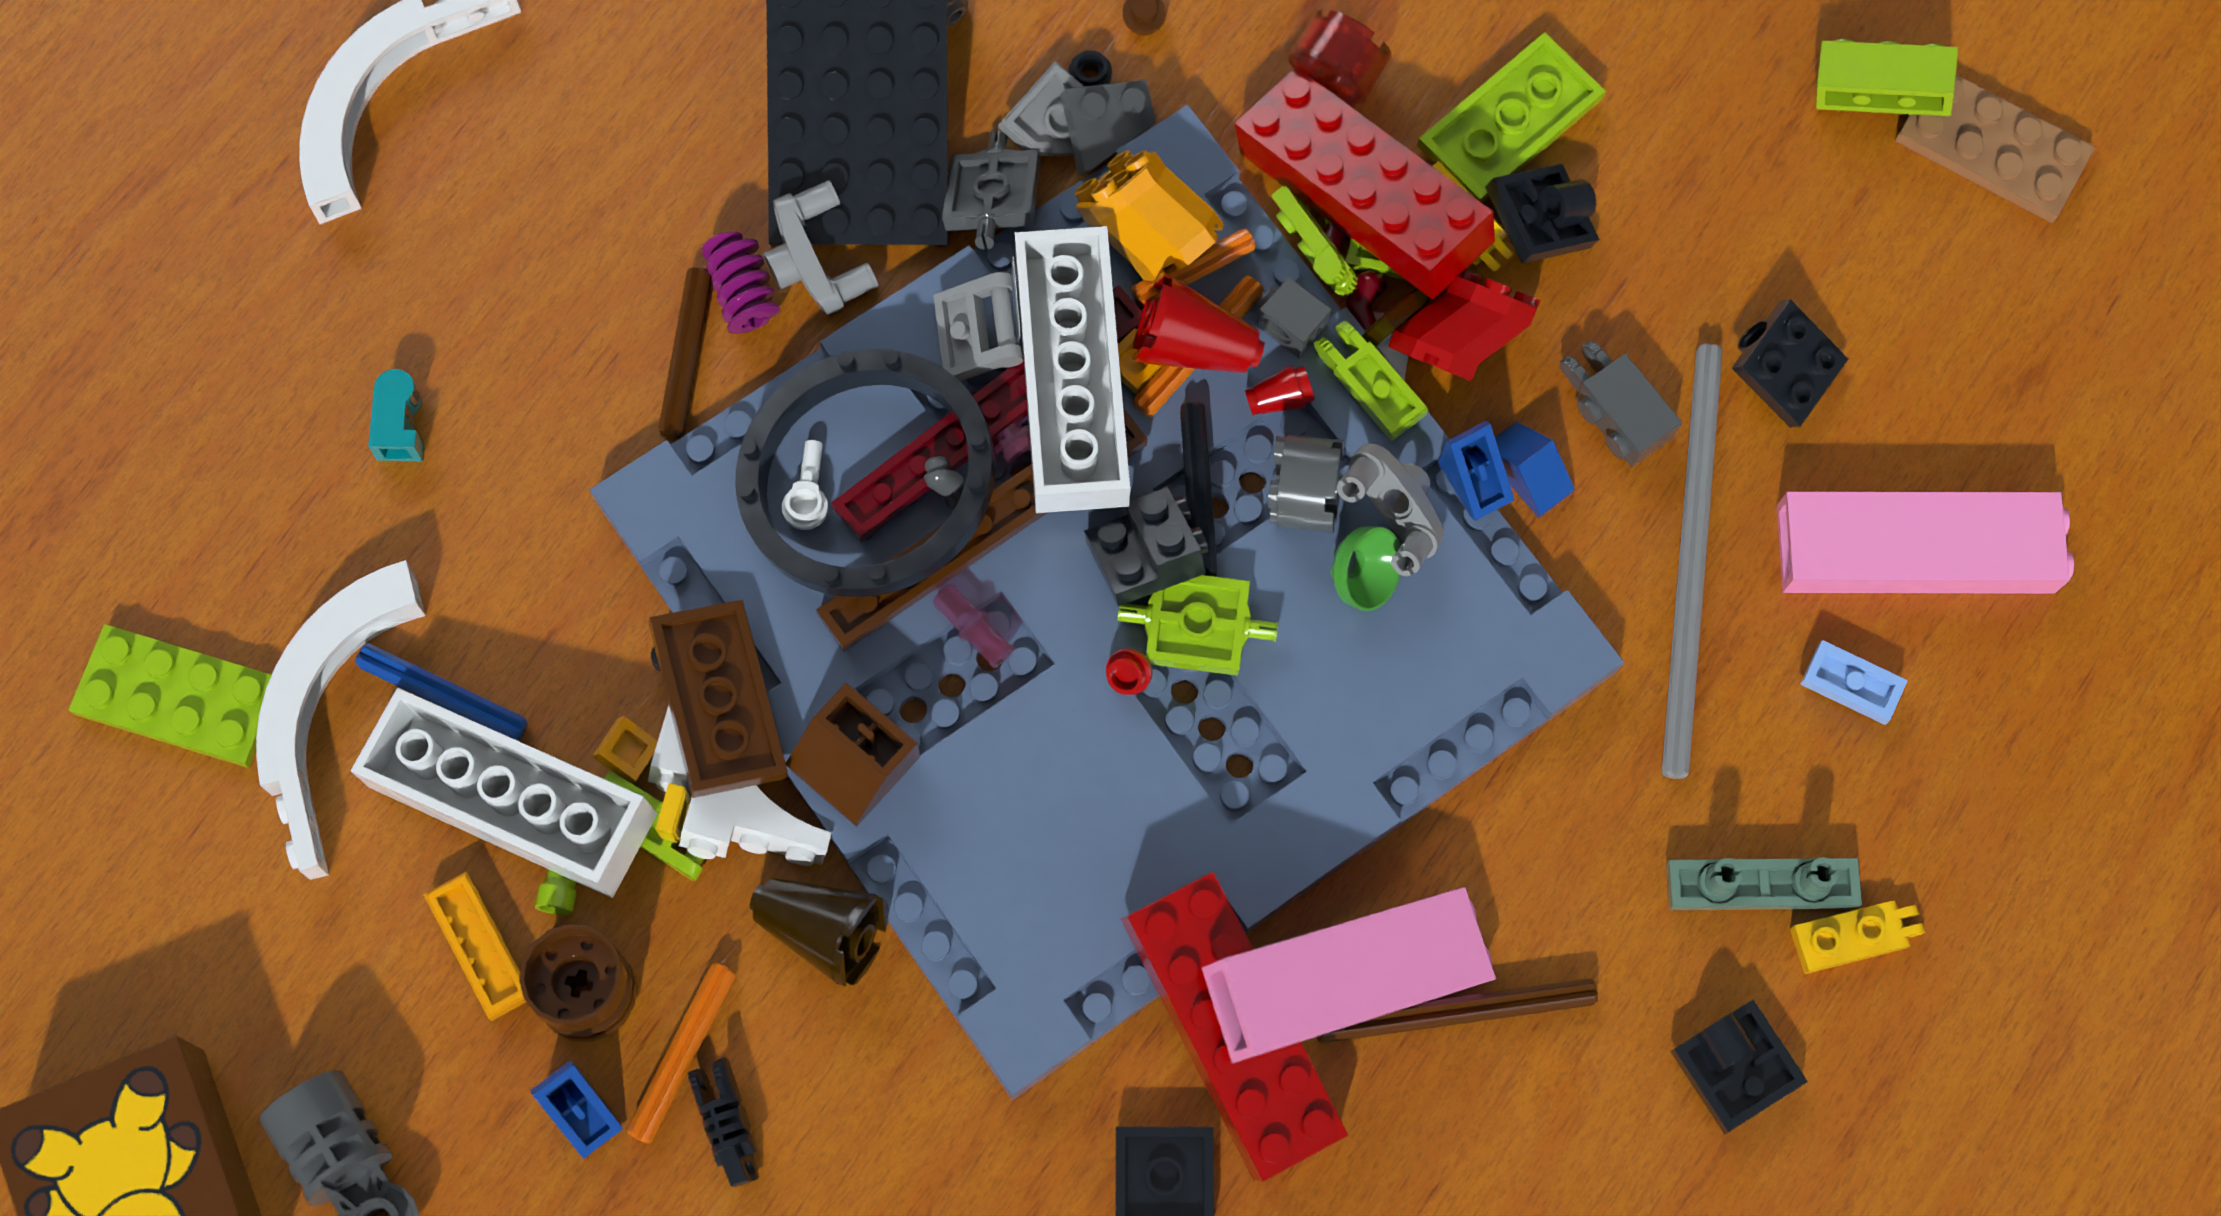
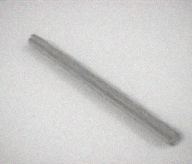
[1662,343,1723,779]

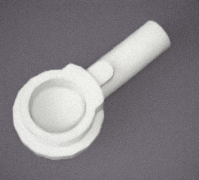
[782,440,828,530]

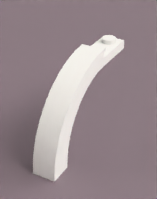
[299,0,521,224]
[256,560,426,880]

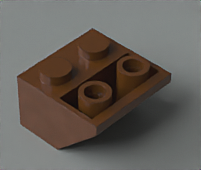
[786,682,920,827]

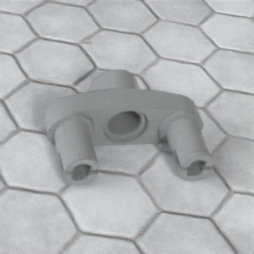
[763,180,878,315]
[1337,444,1444,576]

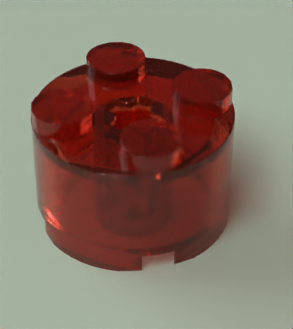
[1289,10,1391,109]

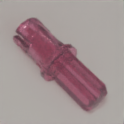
[933,585,1015,668]

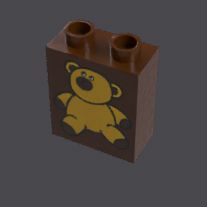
[0,1036,261,1216]

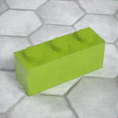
[1816,39,1958,116]

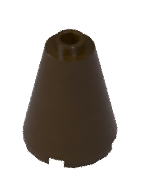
[750,878,889,986]

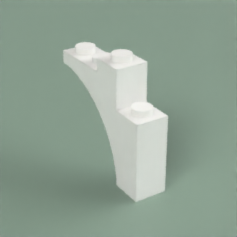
[648,705,832,866]

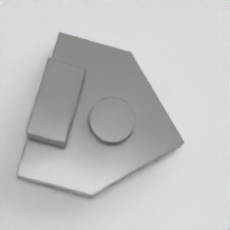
[997,61,1084,156]

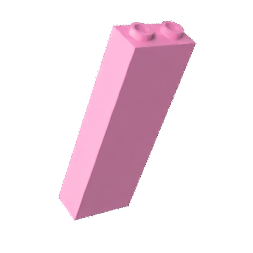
[1776,492,2074,594]
[1202,887,1496,1063]

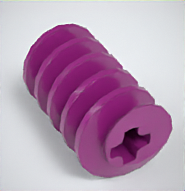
[701,232,781,334]

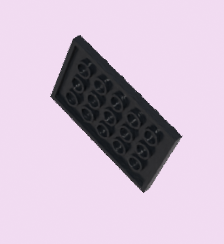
[766,0,948,245]

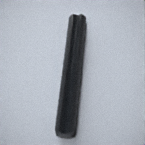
[1180,402,1218,577]

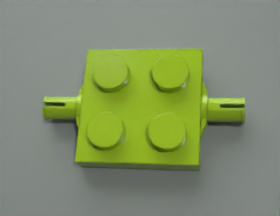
[1117,575,1278,676]

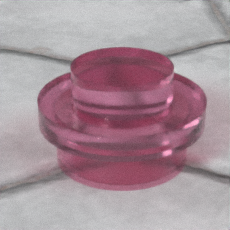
[994,422,1031,463]

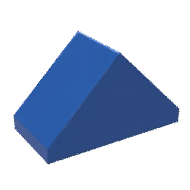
[1438,421,1515,521]
[1495,421,1575,518]
[530,1061,623,1159]

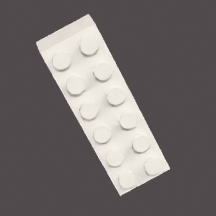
[1015,226,1130,513]
[351,688,658,898]

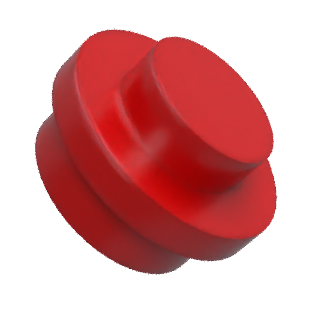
[1106,648,1153,695]

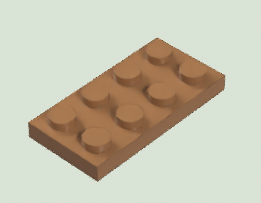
[1895,75,2095,224]

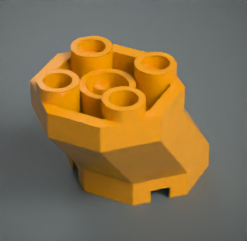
[1074,150,1224,281]

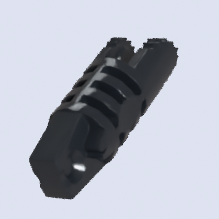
[687,1057,759,1187]

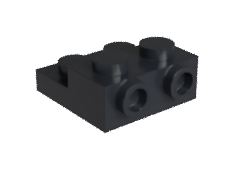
[1084,487,1208,606]

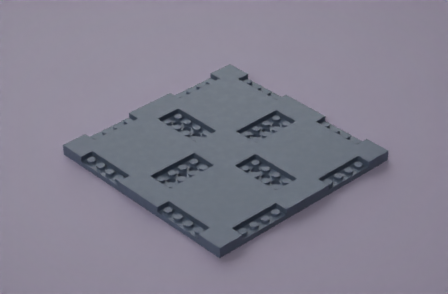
[589,105,1624,1101]

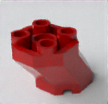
[1388,270,1541,381]

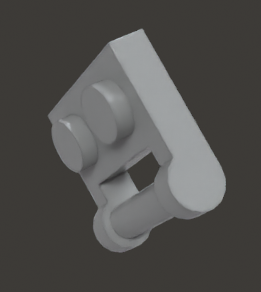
[933,272,1023,381]

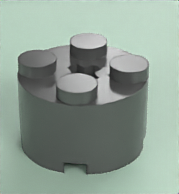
[1268,435,1344,533]

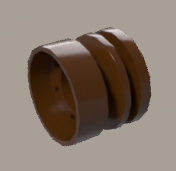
[519,924,637,1042]

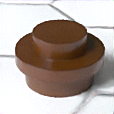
[1123,0,1166,35]

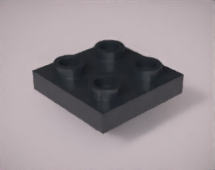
[1485,164,1600,264]
[1732,299,1848,428]
[1670,1000,1808,1134]

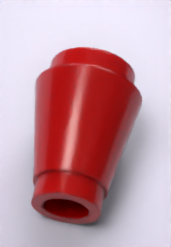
[1244,365,1315,416]

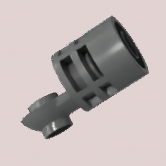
[259,1070,419,1216]

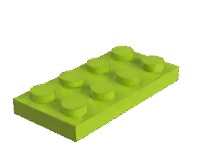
[1417,32,1606,203]
[68,624,272,768]

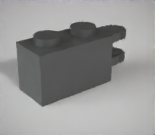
[1559,340,1682,468]

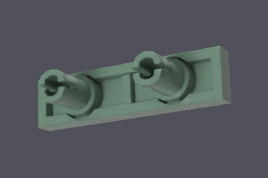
[1666,857,1862,910]

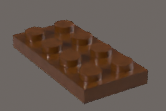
[649,600,788,798]

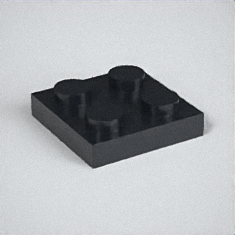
[1115,1127,1214,1216]

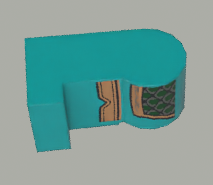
[368,369,424,461]

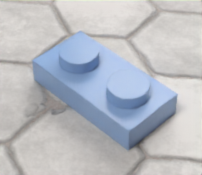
[1800,640,1908,725]

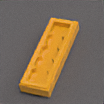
[424,871,526,1021]

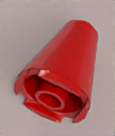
[1132,273,1265,374]

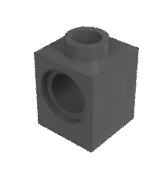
[1257,277,1332,359]

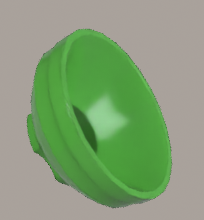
[1330,525,1400,611]

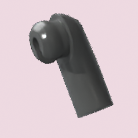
[924,456,966,510]

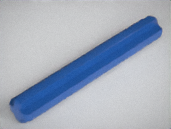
[355,643,528,741]

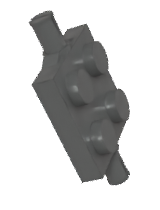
[942,129,1041,250]

